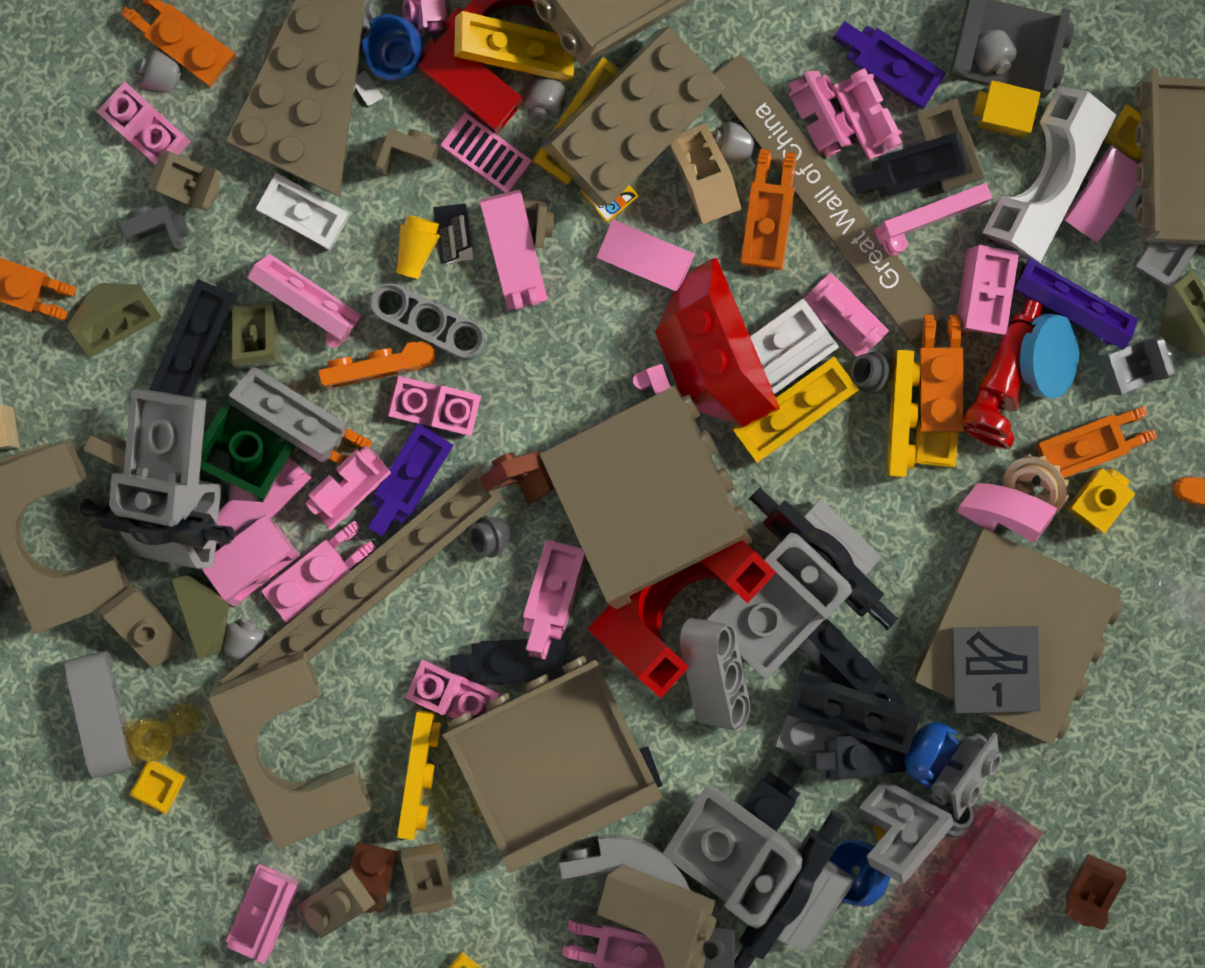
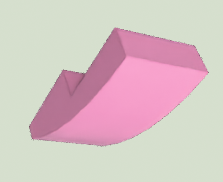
[97,81,191,165]
[1064,145,1138,243]
[596,219,695,292]
[386,376,481,436]
[957,483,1058,543]
[405,660,504,719]

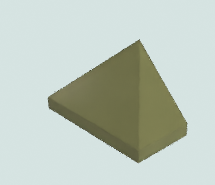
[1159,269,1205,356]
[67,283,162,358]
[172,574,230,660]

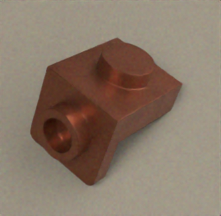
[480,451,555,504]
[350,842,398,913]
[1066,854,1126,930]

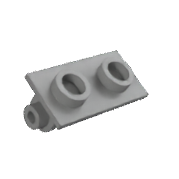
[931,732,1002,819]

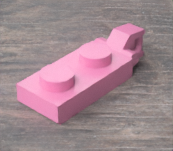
[523,540,587,660]

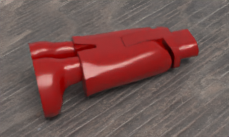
[962,300,1043,450]

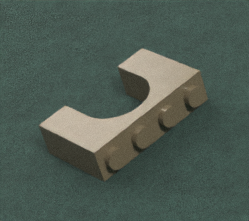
[0,438,131,634]
[205,650,371,850]
[597,864,716,968]

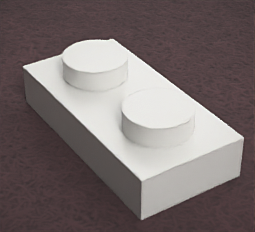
[256,173,350,251]

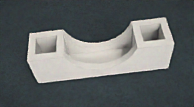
[982,85,1116,263]

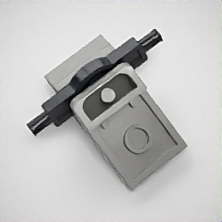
[80,389,234,569]
[706,486,899,680]
[663,784,856,968]

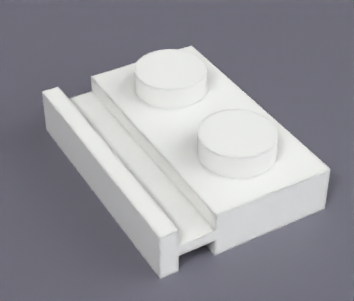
[750,298,839,394]

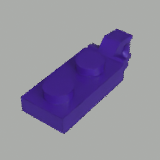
[833,21,946,110]
[368,423,454,537]

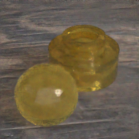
[127,703,201,762]

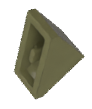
[232,301,283,370]

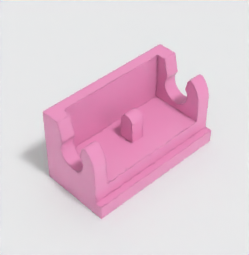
[956,245,1019,336]
[201,514,301,607]
[226,863,301,964]

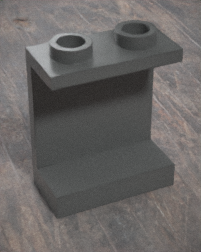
[949,0,1074,98]

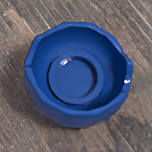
[361,13,424,82]
[904,722,959,790]
[829,839,891,907]

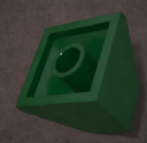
[199,394,296,502]

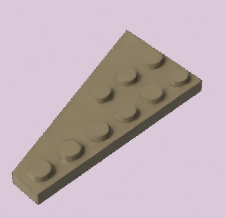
[226,0,366,198]

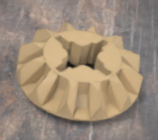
[1003,453,1069,514]

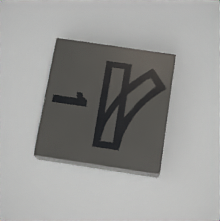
[951,626,1040,713]

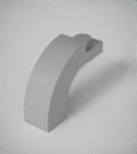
[559,834,691,891]

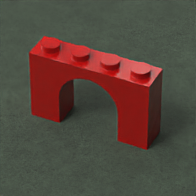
[418,0,535,135]
[588,540,777,698]

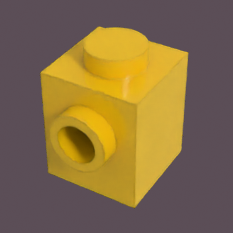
[1065,467,1135,534]

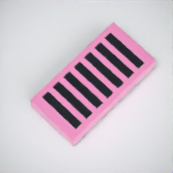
[440,112,532,193]

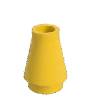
[396,215,440,279]

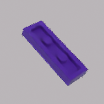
[1014,259,1138,350]

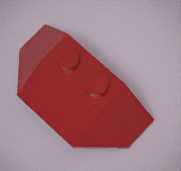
[655,258,780,427]

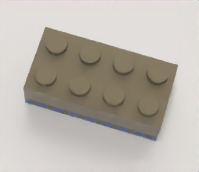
[540,26,726,206]

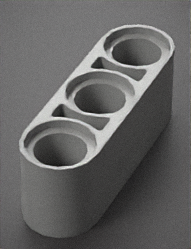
[371,283,486,360]
[680,618,750,731]
[65,650,136,778]

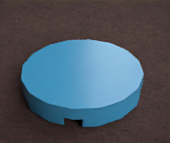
[1020,314,1079,399]

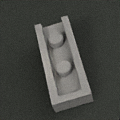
[228,366,347,462]

